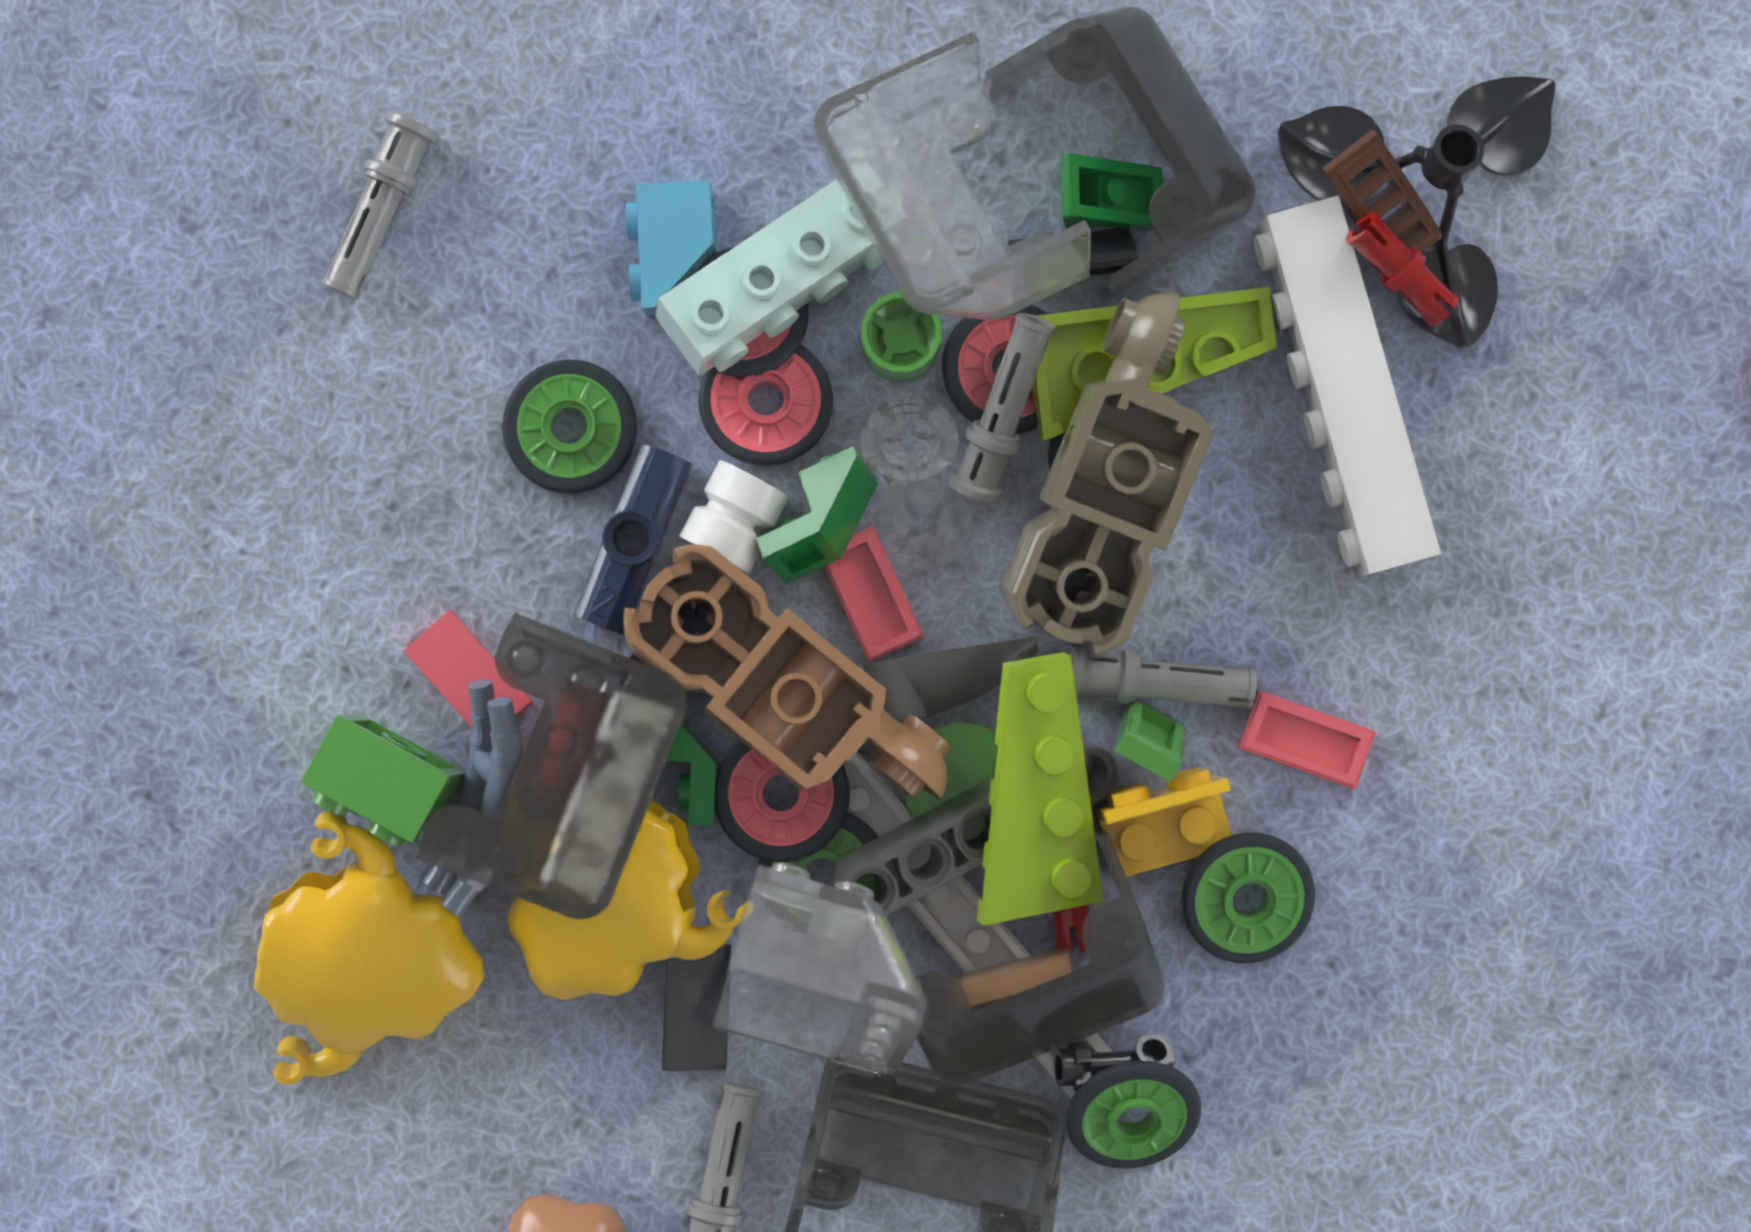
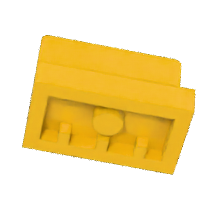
[1094,767,1231,879]

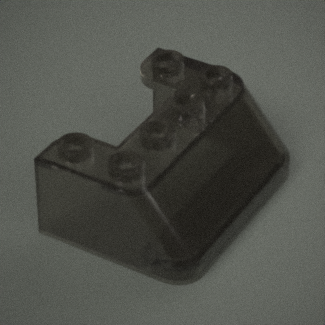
[413,612,687,919]

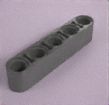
[830,737,1119,921]

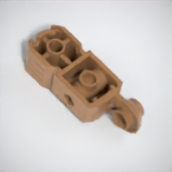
[623,545,953,801]

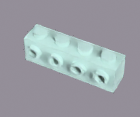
[655,164,904,376]

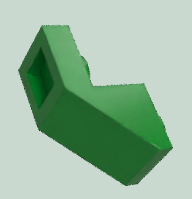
[756,446,878,585]
[631,697,720,826]

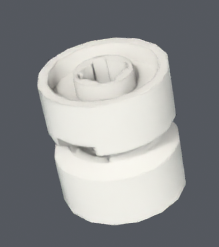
[679,460,790,574]

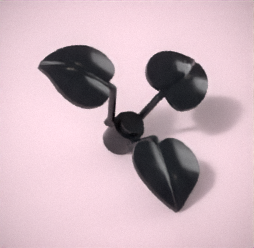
[1278,76,1555,348]

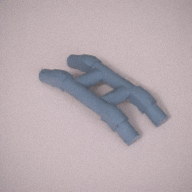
[422,679,523,917]

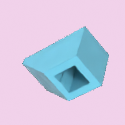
[626,181,717,317]

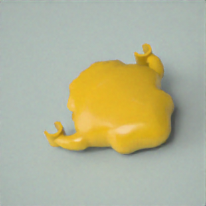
[500,764,753,1001]
[254,811,485,1084]

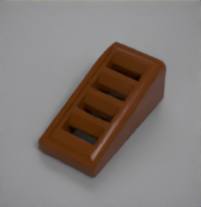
[1322,130,1442,253]

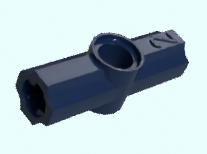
[573,443,693,635]

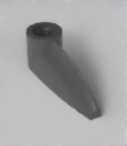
[863,636,1038,721]

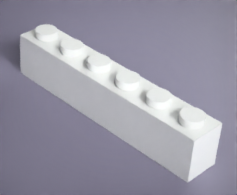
[1253,195,1441,577]

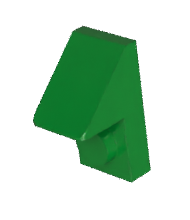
[1061,153,1163,232]

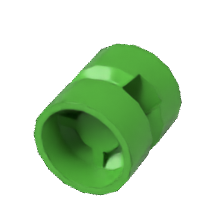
[861,292,941,382]

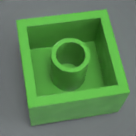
[300,714,465,847]

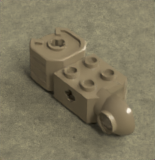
[1001,292,1214,656]

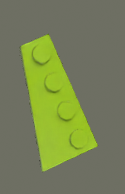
[1033,287,1277,441]
[977,652,1104,926]

